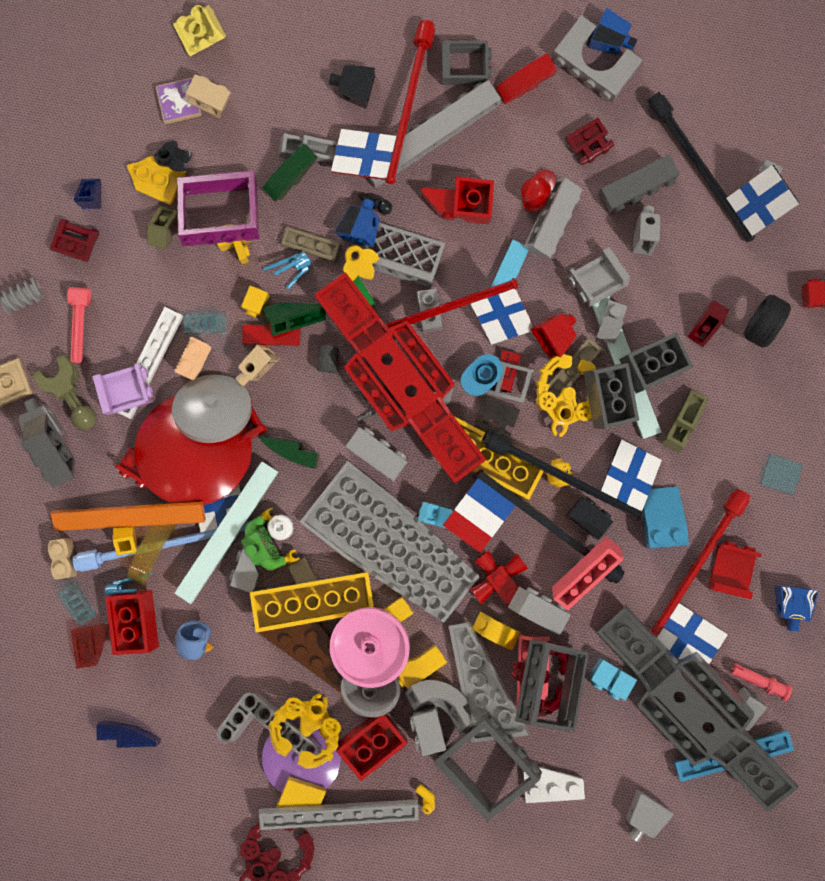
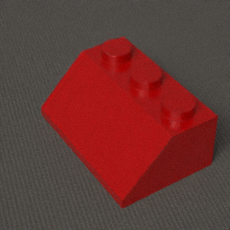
[105,590,159,655]

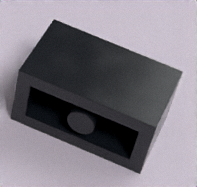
[566,497,613,540]

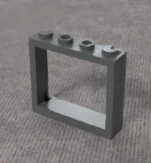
[515,639,589,732]
[434,712,542,822]

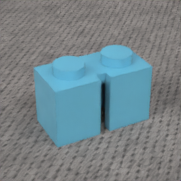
[588,658,637,701]

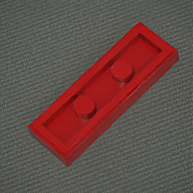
[242,325,301,346]

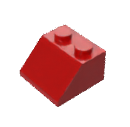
[453,176,494,224]

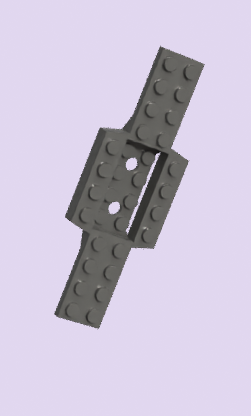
[597,606,798,812]

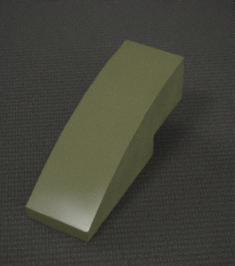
[661,389,708,453]

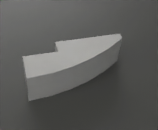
[278,133,338,162]

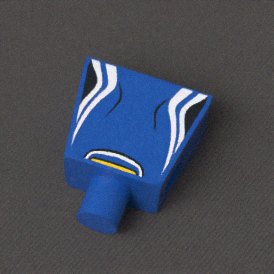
[775,585,819,632]

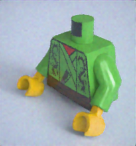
[241,508,299,570]

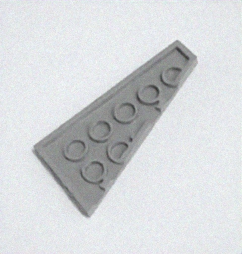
[449,622,530,743]

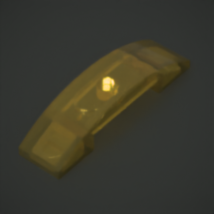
[126,524,177,585]

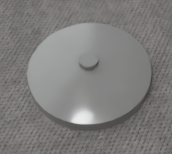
[172,375,252,443]

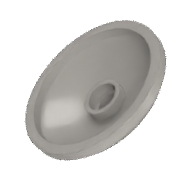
[341,677,400,717]

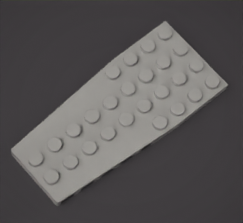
[300,461,479,622]

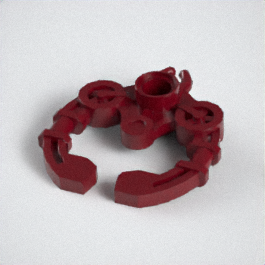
[510,641,569,715]
[239,823,314,881]

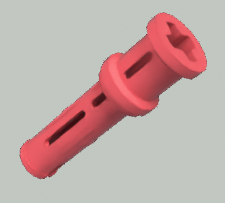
[731,663,792,702]

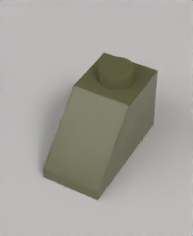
[147,206,178,249]

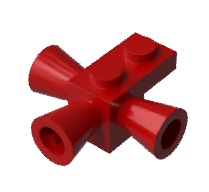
[470,550,528,609]

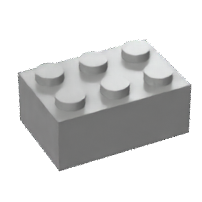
[345,427,408,482]

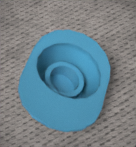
[461,354,503,396]

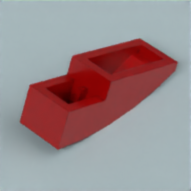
[496,53,557,104]

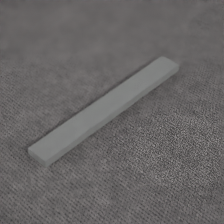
[259,799,419,830]

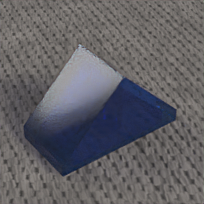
[74,179,101,209]

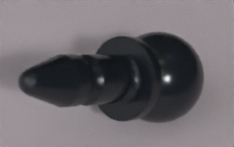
[359,194,392,215]

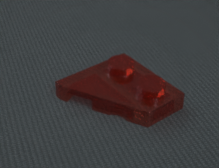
[71,623,109,669]

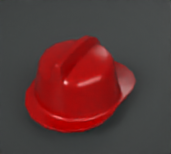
[521,170,557,212]

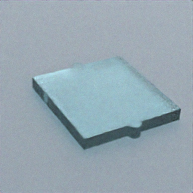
[760,454,803,495]

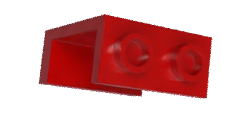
[708,541,762,600]

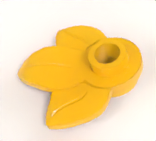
[343,246,380,281]

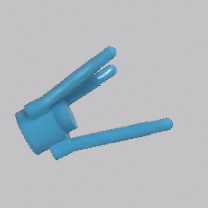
[263,251,311,289]
[105,571,153,596]

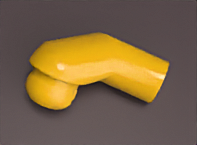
[415,783,435,814]

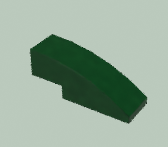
[262,144,318,201]
[260,437,319,469]

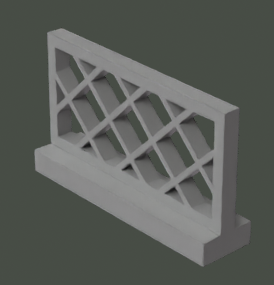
[363,222,445,288]

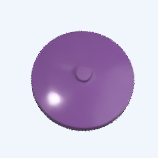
[262,718,341,793]

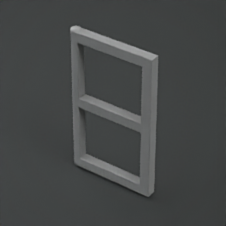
[477,356,534,403]

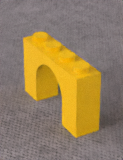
[383,596,447,689]

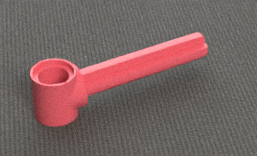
[67,287,91,363]

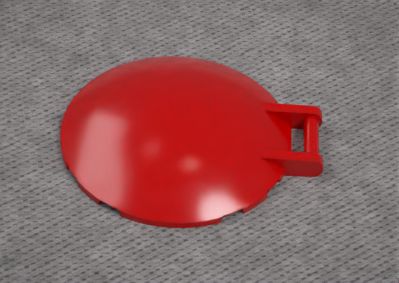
[134,396,268,505]

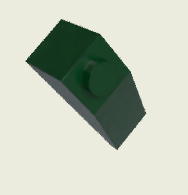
[263,302,326,337]

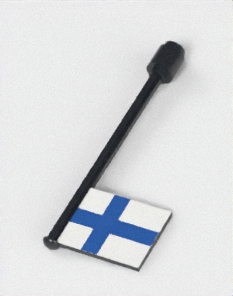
[647,92,800,242]
[481,430,662,521]

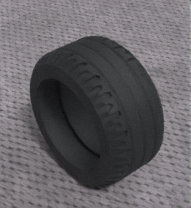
[744,295,791,348]

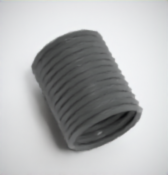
[317,345,339,373]

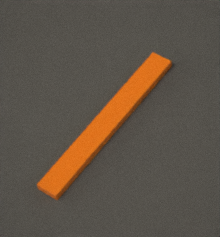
[50,502,206,531]

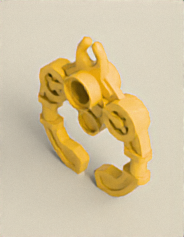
[536,354,597,437]
[268,693,341,768]

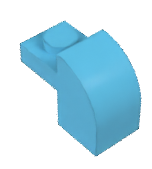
[418,502,453,529]

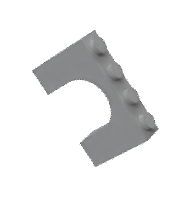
[552,15,642,102]

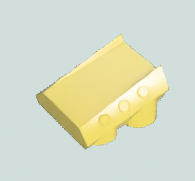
[173,5,226,56]

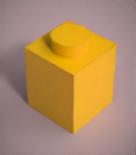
[241,286,270,318]
[113,527,137,556]

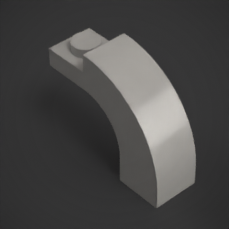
[405,680,473,734]

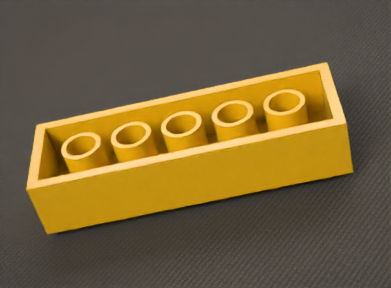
[424,416,544,500]
[249,572,374,633]

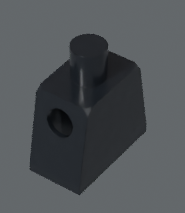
[329,65,376,109]

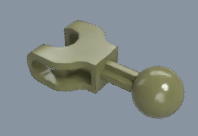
[32,353,97,430]

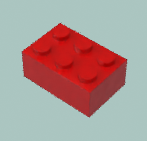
[336,714,408,781]

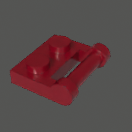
[50,218,99,263]

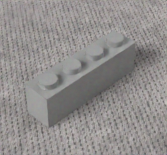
[524,178,582,258]

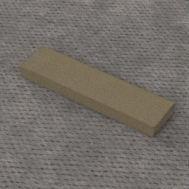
[548,337,603,398]

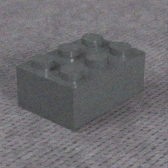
[619,332,694,394]
[583,363,639,429]
[21,413,75,488]

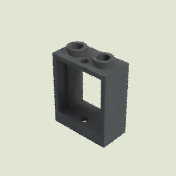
[442,41,492,85]

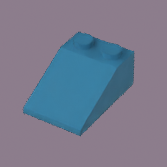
[642,487,689,548]

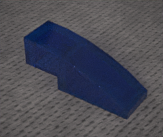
[96,721,161,748]

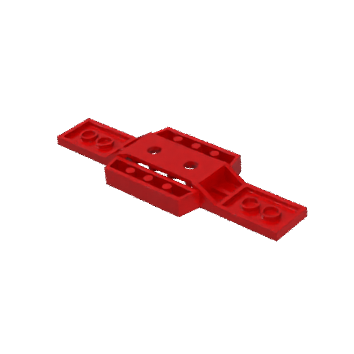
[314,272,486,484]

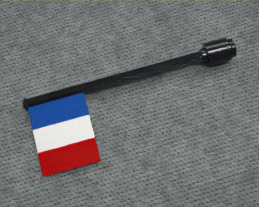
[443,469,625,584]

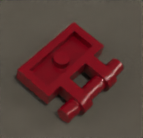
[565,118,615,166]

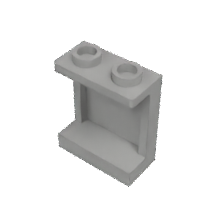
[568,247,630,307]

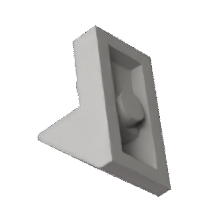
[596,300,627,343]

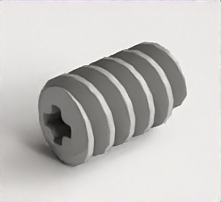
[0,277,45,314]

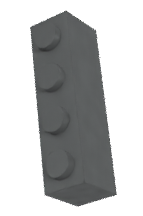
[598,154,680,213]

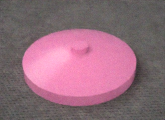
[330,607,410,688]

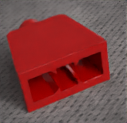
[530,313,576,359]

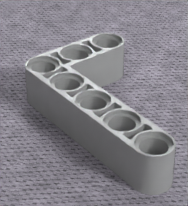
[217,692,323,755]

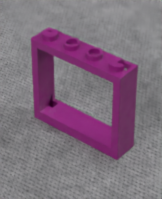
[178,170,259,247]

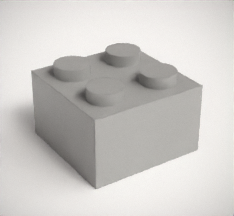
[410,705,446,756]

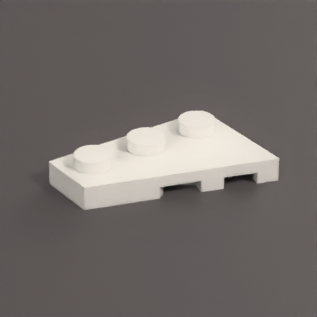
[523,766,585,803]

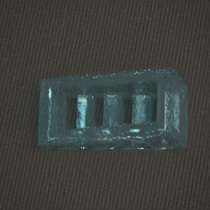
[184,313,226,334]
[57,581,96,626]

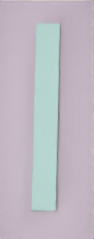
[591,296,661,439]
[175,462,279,604]

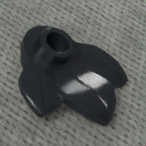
[154,141,192,172]

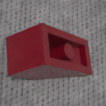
[687,300,729,347]

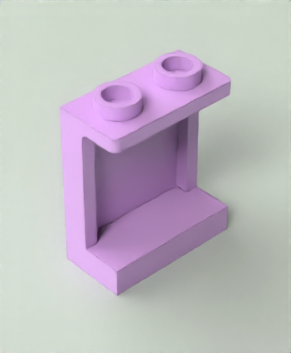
[92,363,154,415]

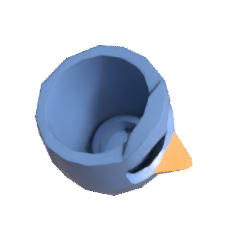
[175,621,213,660]

